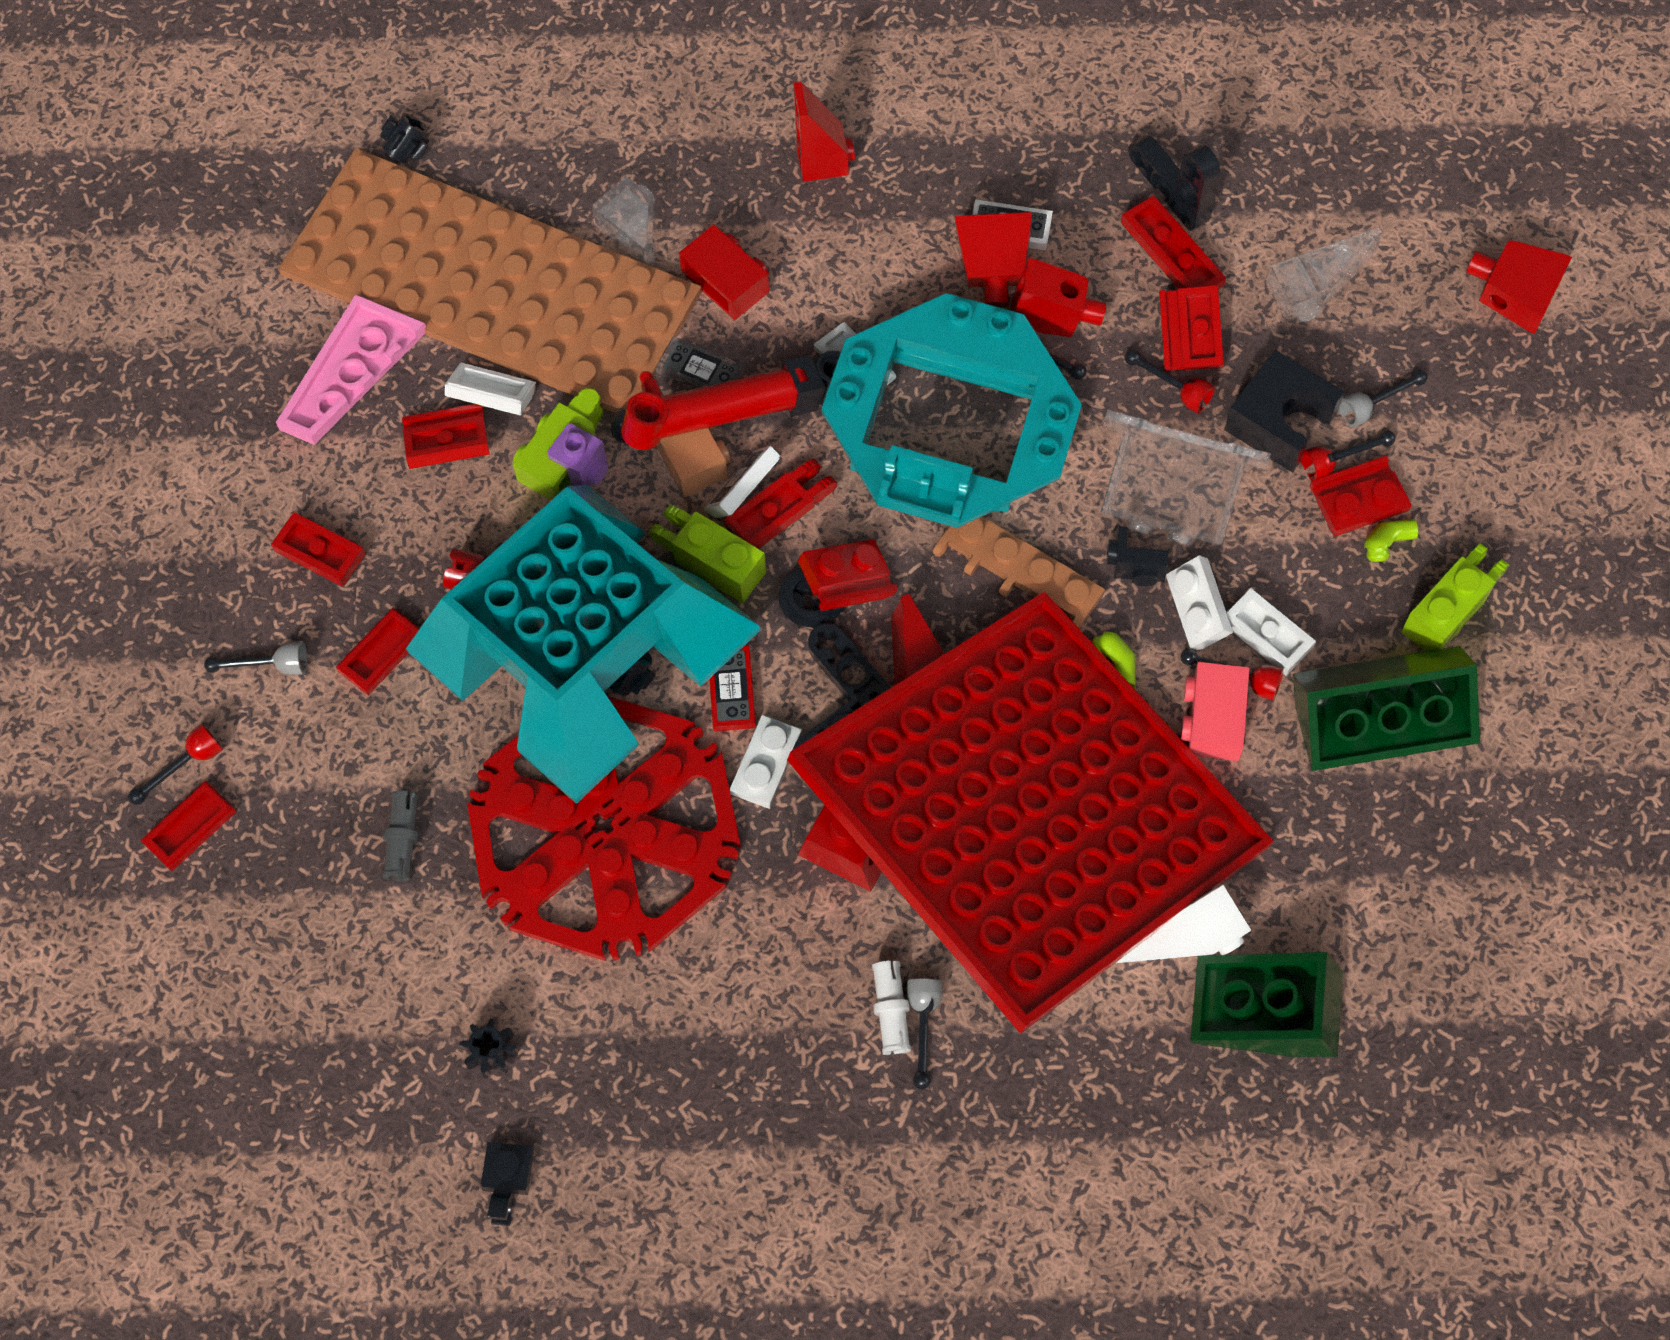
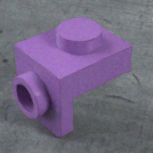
[547,424,608,486]

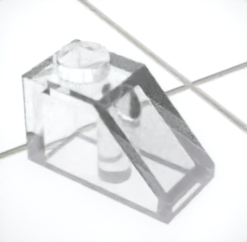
[592,176,656,267]

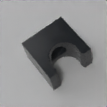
[1224,350,1344,473]

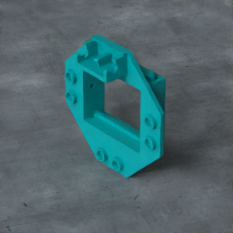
[821,293,1082,528]

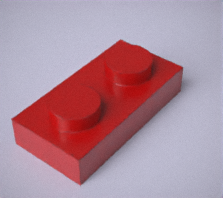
[271,512,366,587]

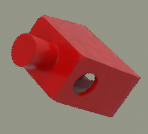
[955,212,1031,308]
[1466,240,1572,334]
[1010,258,1106,337]
[798,805,882,892]

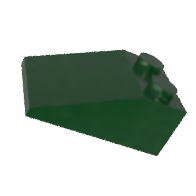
[1190,952,1343,1057]

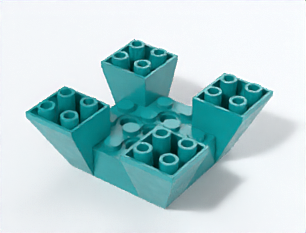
[406,485,761,804]

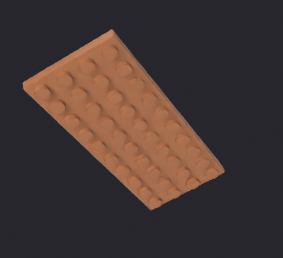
[278,148,702,413]

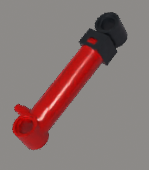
[621,351,841,450]

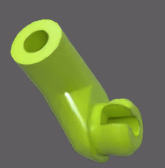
[1364,519,1418,562]
[1092,631,1136,688]

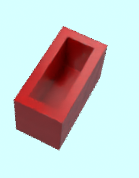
[679,224,769,321]

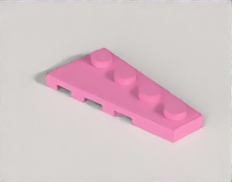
[276,295,426,445]

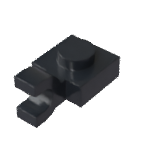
[480,1142,534,1226]

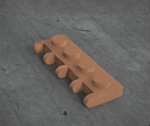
[933,516,1105,629]

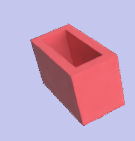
[1180,662,1249,761]

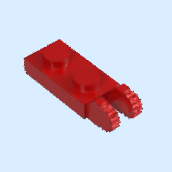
[724,458,837,549]

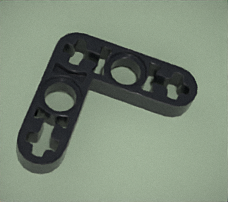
[1128,135,1220,231]
[793,623,891,749]

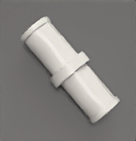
[872,961,912,1055]

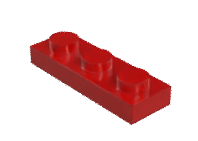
[1121,195,1226,290]

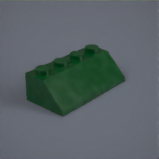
[1293,646,1480,771]

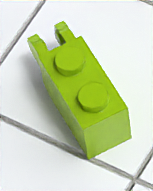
[512,388,603,500]
[648,504,766,604]
[1401,543,1509,651]

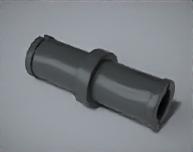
[382,791,420,881]

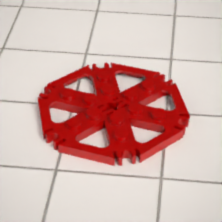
[467,695,741,961]

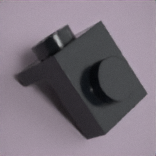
[1107,526,1169,586]

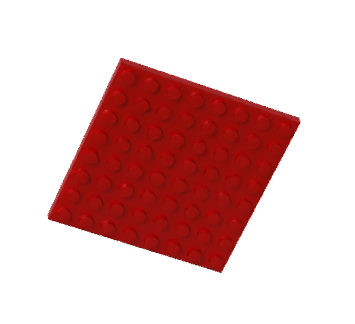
[787,591,1274,1034]

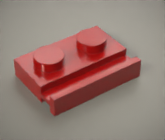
[1159,285,1224,372]
[402,404,490,469]
[1309,455,1412,537]
[797,539,898,611]

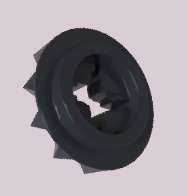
[779,568,844,629]

